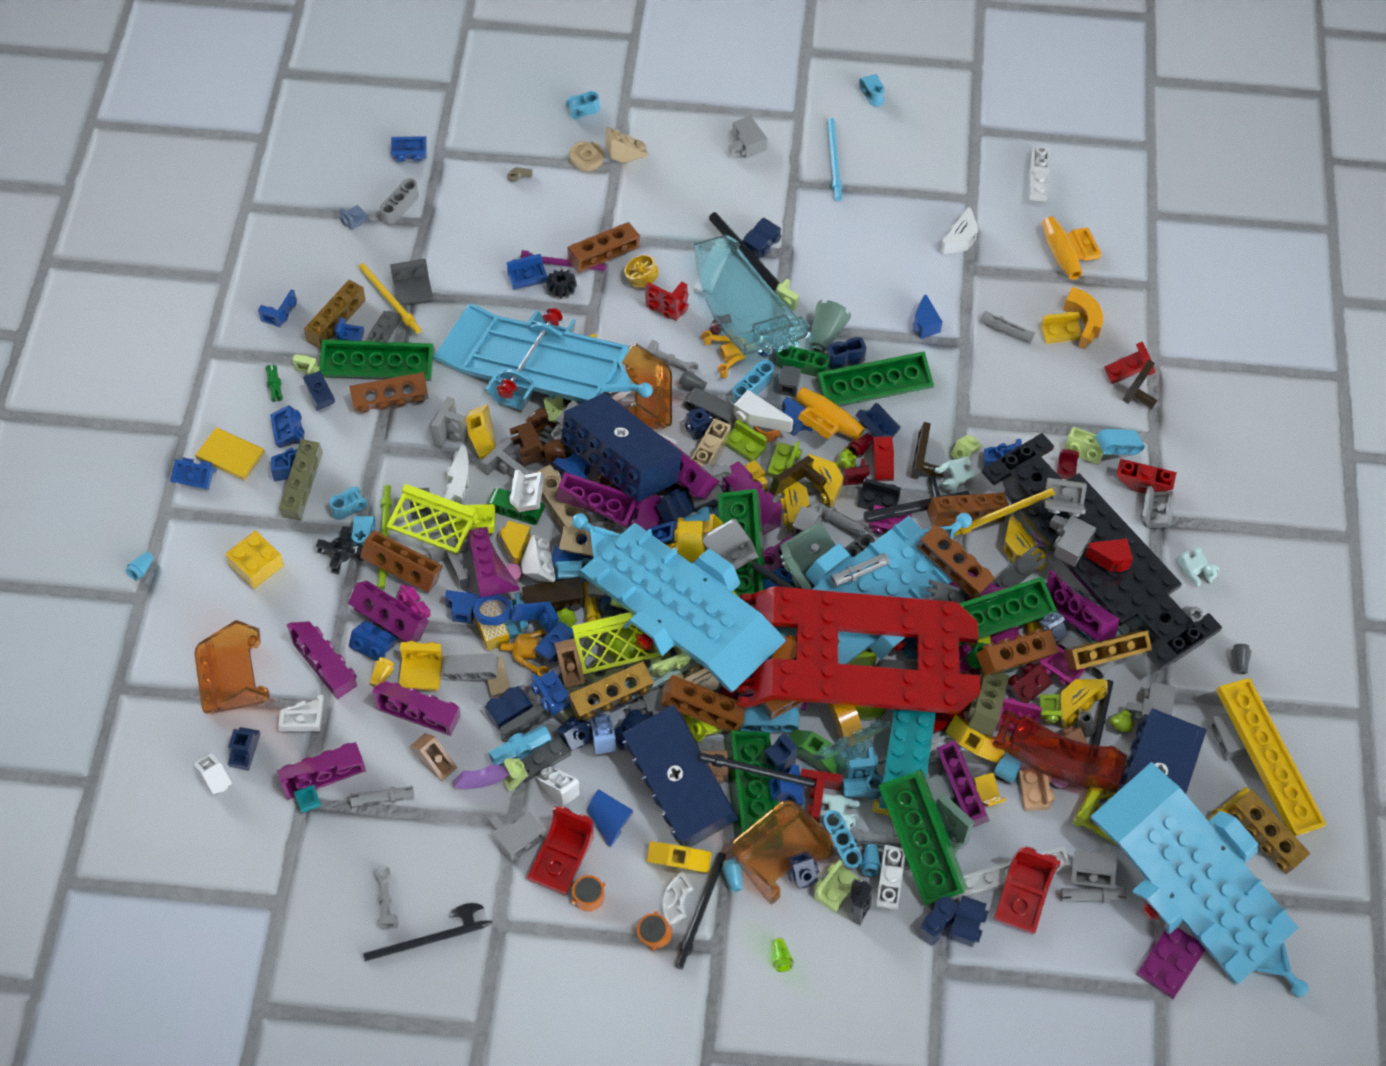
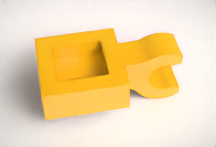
[744,460,768,491]

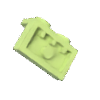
[1064,427,1103,464]
[814,860,860,913]

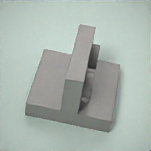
[431,396,468,449]

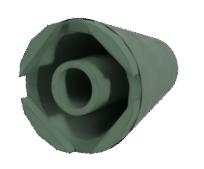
[810,300,851,353]

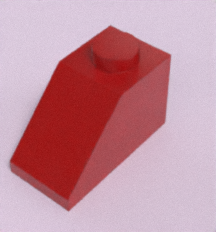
[872,437,894,481]
[1085,539,1133,572]

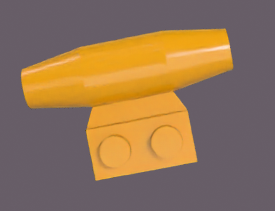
[1042,216,1102,280]
[795,387,865,440]

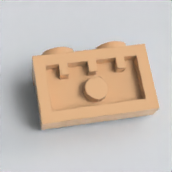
[1018,764,1055,811]

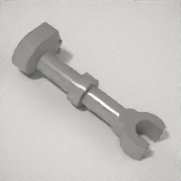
[645,339,699,373]
[374,867,398,930]

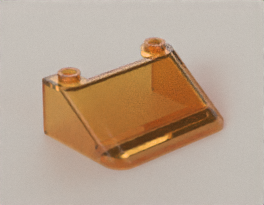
[194,620,270,714]
[730,800,834,905]

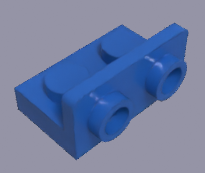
[270,405,305,448]
[170,457,217,490]
[530,670,571,716]

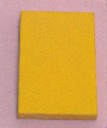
[195,427,265,481]

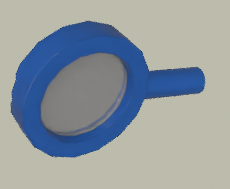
[474,594,512,626]

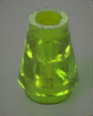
[772,938,794,972]

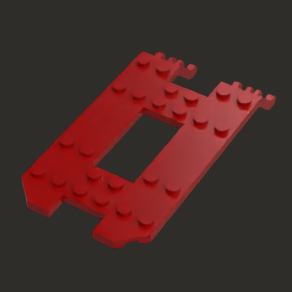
[737,586,980,714]

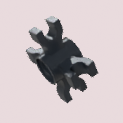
[316,526,364,574]

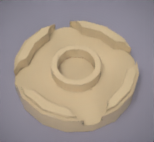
[569,141,604,171]

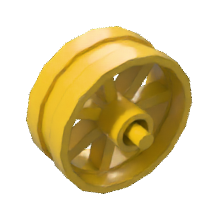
[624,255,659,288]

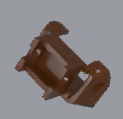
[510,408,569,466]

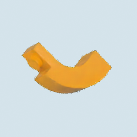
[1063,286,1103,349]
[826,703,865,747]

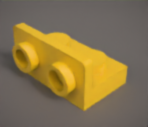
[1041,312,1082,344]

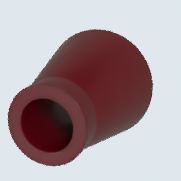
[847,434,873,458]

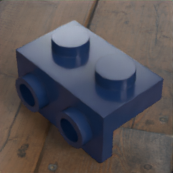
[856,403,901,437]

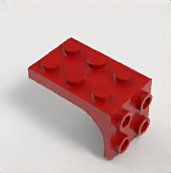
[527,806,594,896]
[993,846,1061,935]

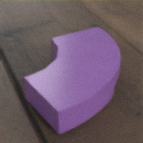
[453,764,510,789]

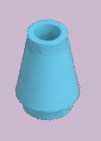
[126,552,154,580]
[860,844,881,877]
[722,859,743,892]

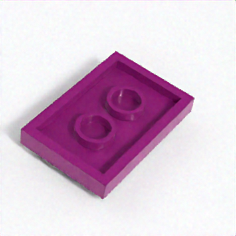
[1136,927,1206,1000]

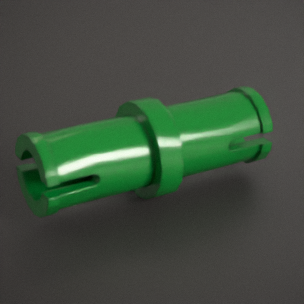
[265,364,283,402]

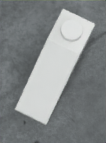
[734,390,793,432]

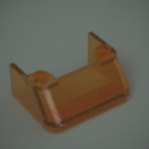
[622,343,672,429]

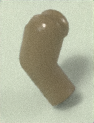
[507,167,532,182]

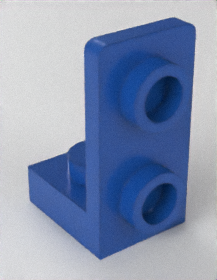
[258,289,297,328]
[510,602,560,633]

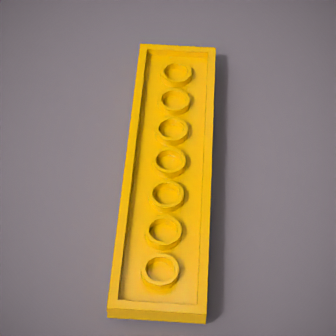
[1215,678,1327,837]

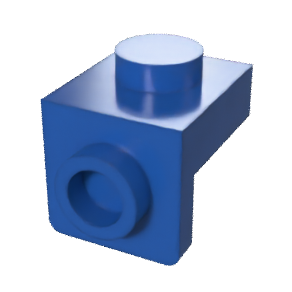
[335,318,365,341]

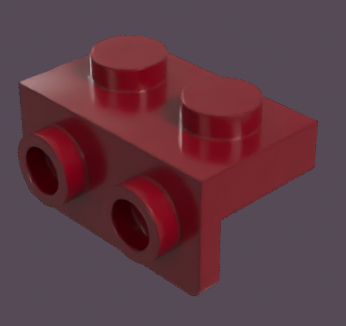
[1006,663,1053,703]

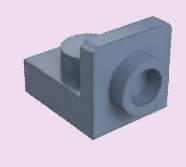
[339,205,369,230]
[1039,612,1068,642]

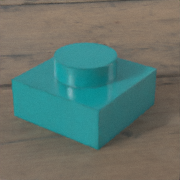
[294,785,321,813]

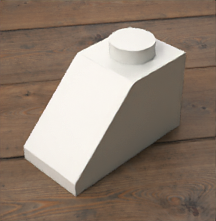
[193,754,232,794]

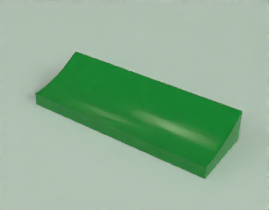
[320,340,435,381]
[815,351,934,407]
[718,489,766,605]
[959,577,1058,647]
[724,730,783,853]
[878,768,968,905]

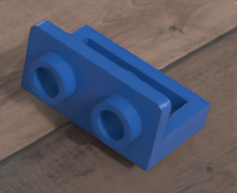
[391,136,427,162]
[506,254,548,290]
[348,621,398,661]

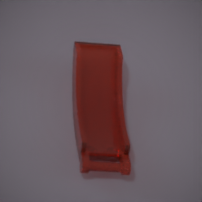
[992,710,1127,789]

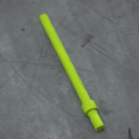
[377,485,392,590]

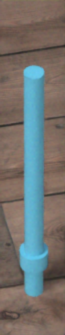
[828,118,843,201]

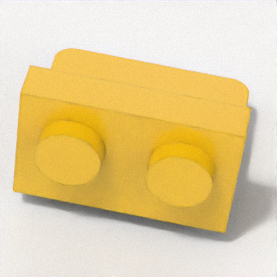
[399,641,443,691]

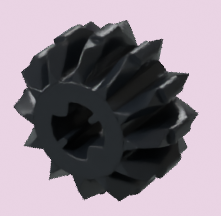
[546,268,577,299]

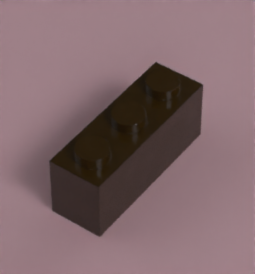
[522,577,585,613]

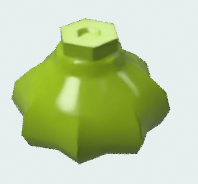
[836,448,857,469]
[557,608,578,628]
[1109,710,1135,732]

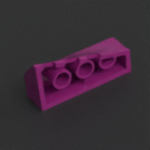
[720,461,783,536]
[557,472,637,528]
[631,494,663,531]
[468,527,520,597]
[1047,570,1119,641]
[287,621,357,700]
[372,680,461,736]
[276,742,366,800]

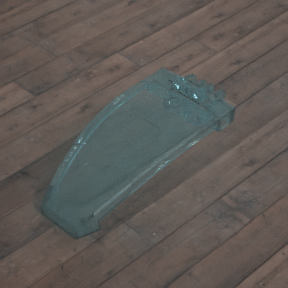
[694,235,810,355]

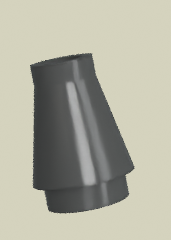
[678,370,707,391]
[1231,644,1252,675]
[1075,712,1096,737]

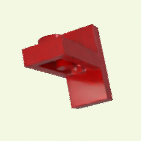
[1104,341,1156,384]
[800,768,843,826]

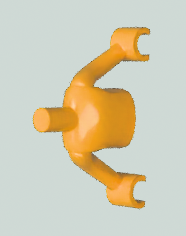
[701,330,756,379]
[501,628,549,677]

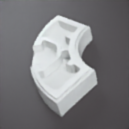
[662,871,694,927]

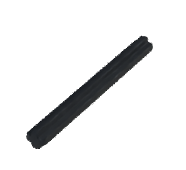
[709,212,780,291]
[863,490,971,523]

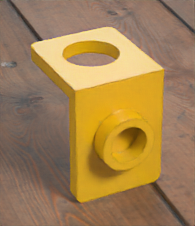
[974,773,1007,807]

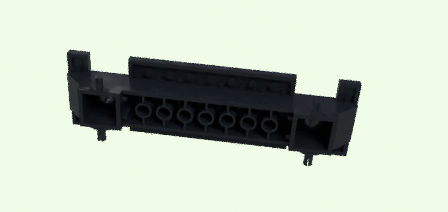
[981,433,1222,671]

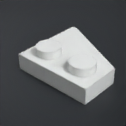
[278,695,324,731]

